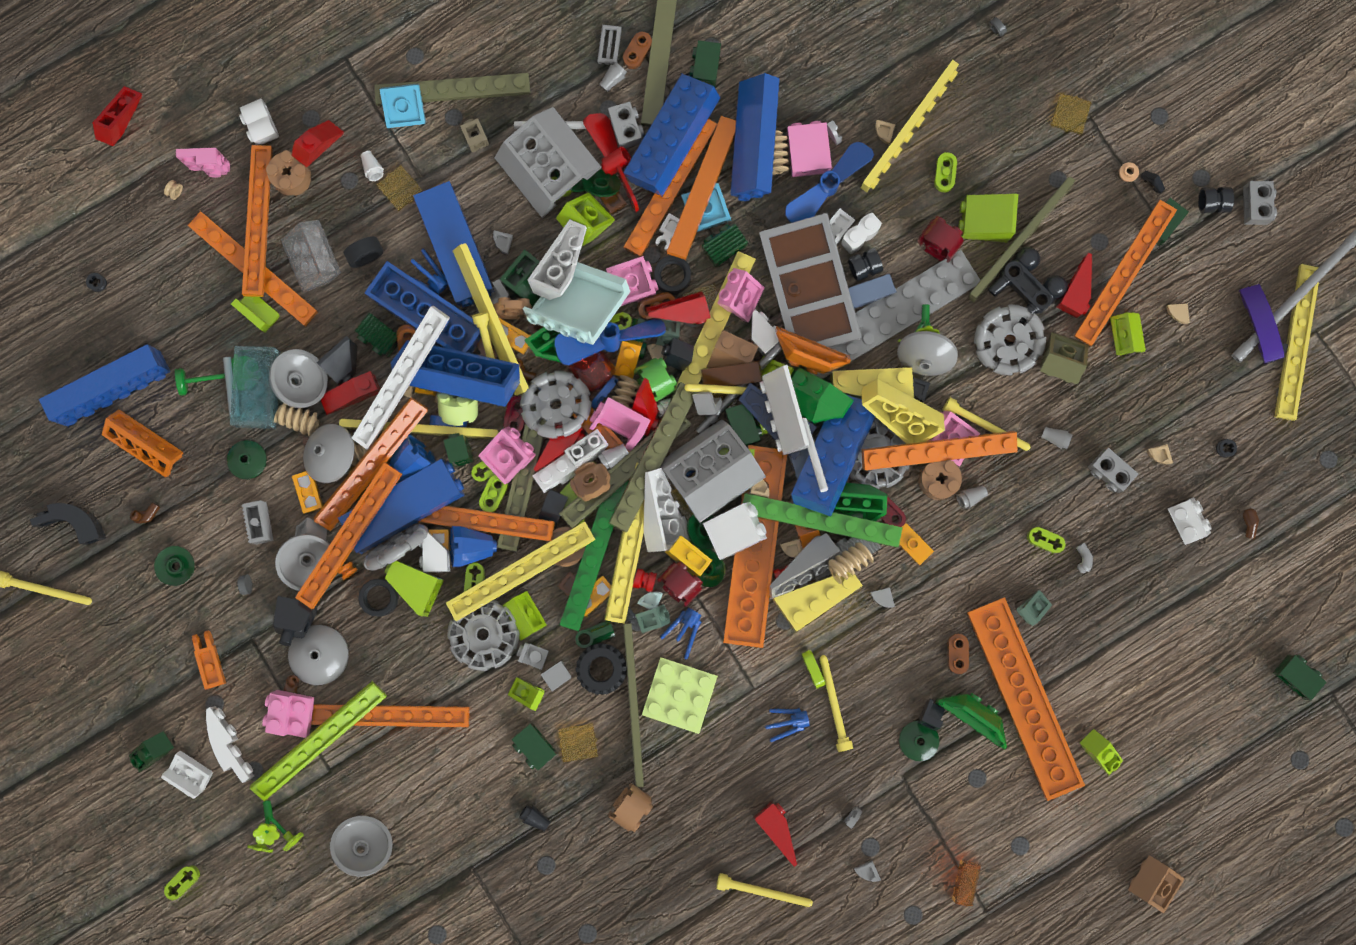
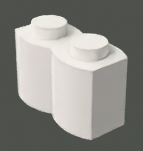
[239,99,279,145]
[841,213,882,254]

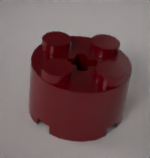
[917,216,964,262]
[657,561,703,607]

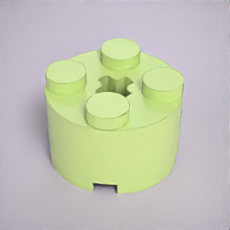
[437,392,478,426]

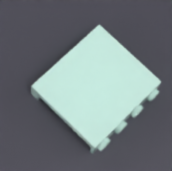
[523,262,631,345]

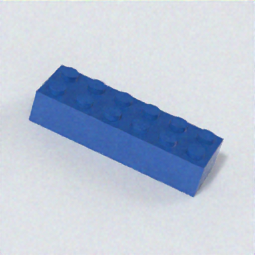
[623,74,720,197]
[365,261,481,354]
[391,340,520,407]
[39,344,171,426]
[791,395,875,517]

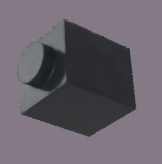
[661,338,694,371]

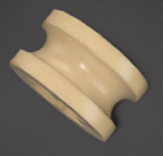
[164,180,183,200]

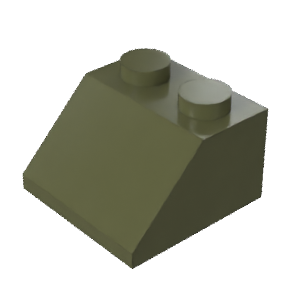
[1040,332,1089,385]

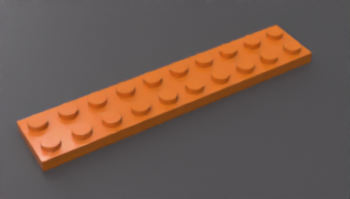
[723,445,787,648]
[967,597,1085,801]

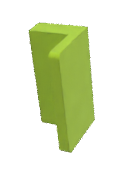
[231,296,280,333]
[1110,312,1146,356]
[502,591,547,641]

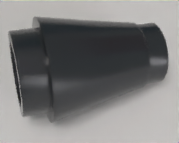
[519,804,550,831]

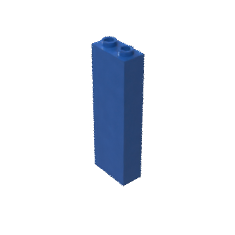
[731,73,780,201]
[413,181,495,307]
[338,459,465,554]

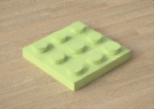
[642,657,718,734]

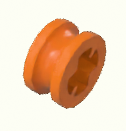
[338,561,358,580]

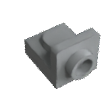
[517,642,549,670]

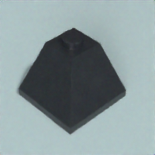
[316,336,358,385]

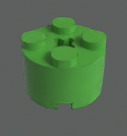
[634,358,677,402]

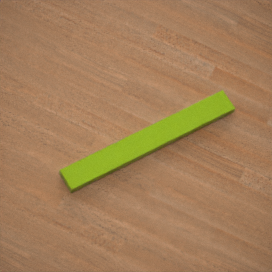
[250,681,386,801]

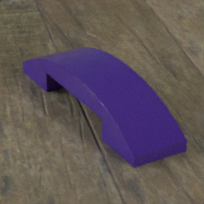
[1239,284,1285,363]

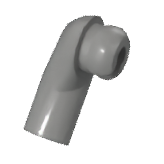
[1076,543,1093,573]

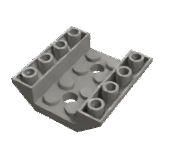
[494,107,602,218]
[660,419,766,522]

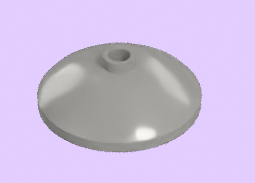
[897,331,958,376]
[269,349,328,408]
[303,424,354,483]
[275,534,330,591]
[288,625,349,685]
[330,816,393,877]

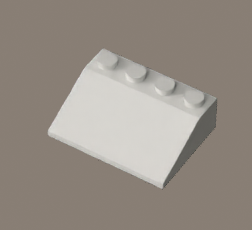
[759,365,809,455]

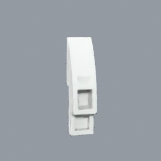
[532,429,608,493]
[206,706,254,783]

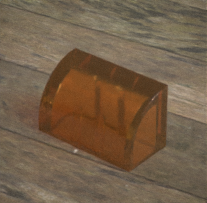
[952,859,981,906]

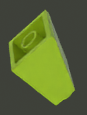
[958,194,1018,243]
[385,560,444,617]

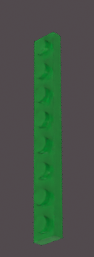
[560,480,629,632]

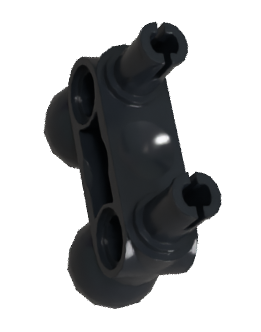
[988,247,1068,325]

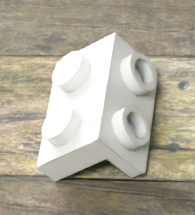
[1168,497,1212,545]
[161,751,213,799]

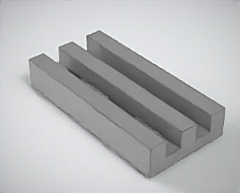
[597,24,622,65]

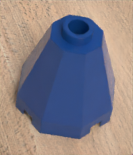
[389,434,436,483]
[450,526,497,567]

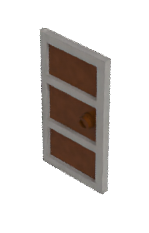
[759,213,862,347]

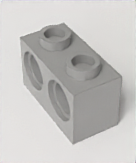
[608,102,644,149]
[1243,181,1277,225]
[1088,448,1138,493]

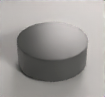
[989,17,1007,37]
[237,574,252,595]

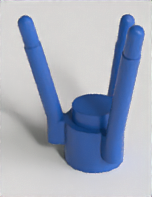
[411,249,448,295]
[660,608,702,659]
[765,708,809,742]

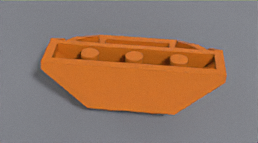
[775,326,851,374]

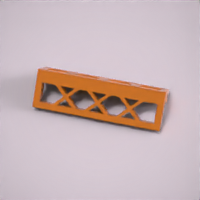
[102,410,183,477]

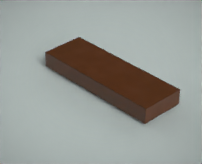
[701,361,762,386]

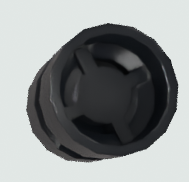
[1198,187,1234,213]
[848,248,883,282]

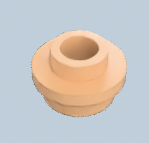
[1119,162,1139,182]

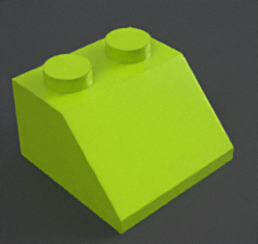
[556,193,615,246]

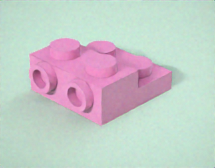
[176,148,230,178]
[606,256,659,306]
[718,268,765,322]
[928,411,980,466]
[478,427,536,484]
[262,690,314,738]

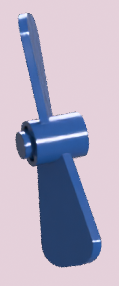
[785,142,874,223]
[555,319,666,365]

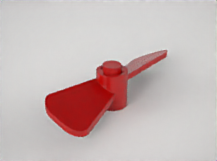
[583,113,639,212]

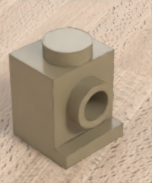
[460,118,490,152]

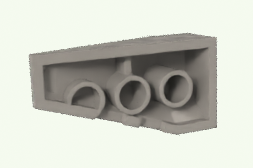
[769,533,840,599]

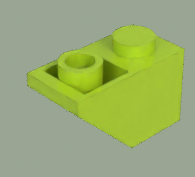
[1080,729,1123,775]

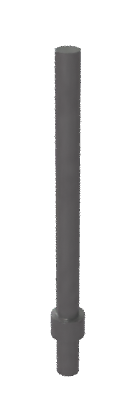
[695,344,782,434]

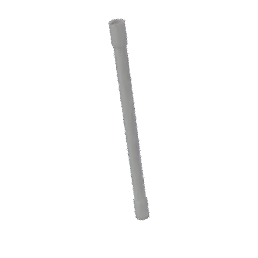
[1231,229,1356,363]

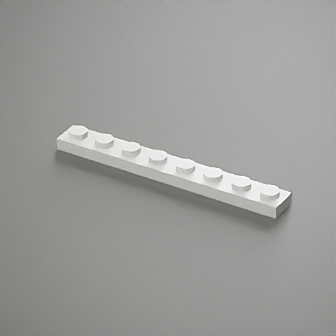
[352,306,450,450]

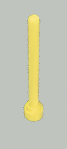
[472,312,495,359]
[684,383,761,395]
[942,397,1030,451]
[0,571,92,605]
[820,655,853,752]
[716,873,813,907]

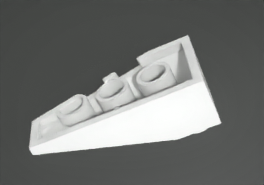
[528,220,587,300]
[644,468,691,552]

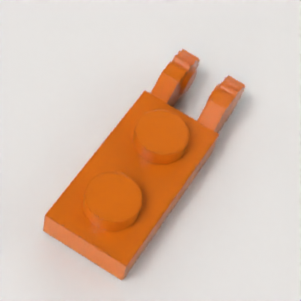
[192,630,226,690]

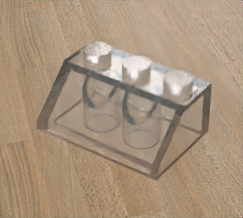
[281,220,341,293]

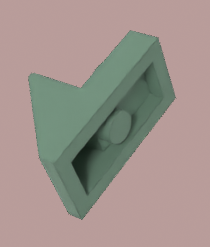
[1016,590,1052,626]

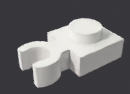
[656,213,679,251]

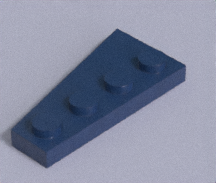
[739,383,816,461]

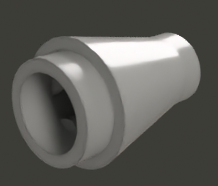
[599,62,627,92]
[1041,427,1073,449]
[598,444,629,469]
[956,485,988,509]

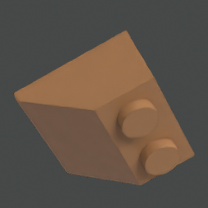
[706,330,759,368]
[1128,855,1185,913]

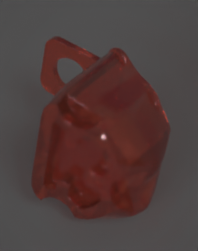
[567,351,616,391]

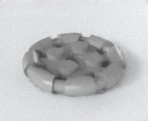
[974,304,1046,375]
[520,370,592,439]
[849,418,910,489]
[364,524,428,570]
[447,600,520,671]

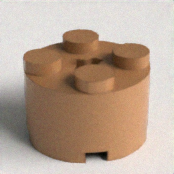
[266,150,311,196]
[918,460,962,500]
[608,783,653,832]

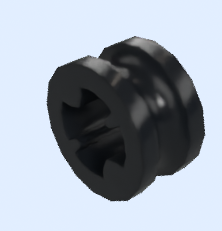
[86,273,107,292]
[1216,439,1237,458]

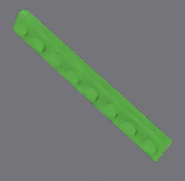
[743,493,903,548]

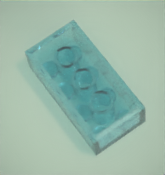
[230,346,280,429]

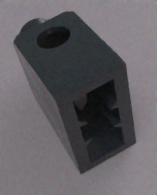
[273,596,318,646]

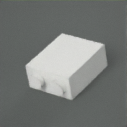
[703,502,767,560]

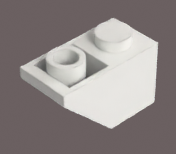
[751,309,780,356]
[419,532,450,573]

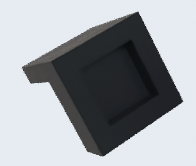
[917,699,945,731]

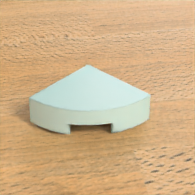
[637,592,663,609]

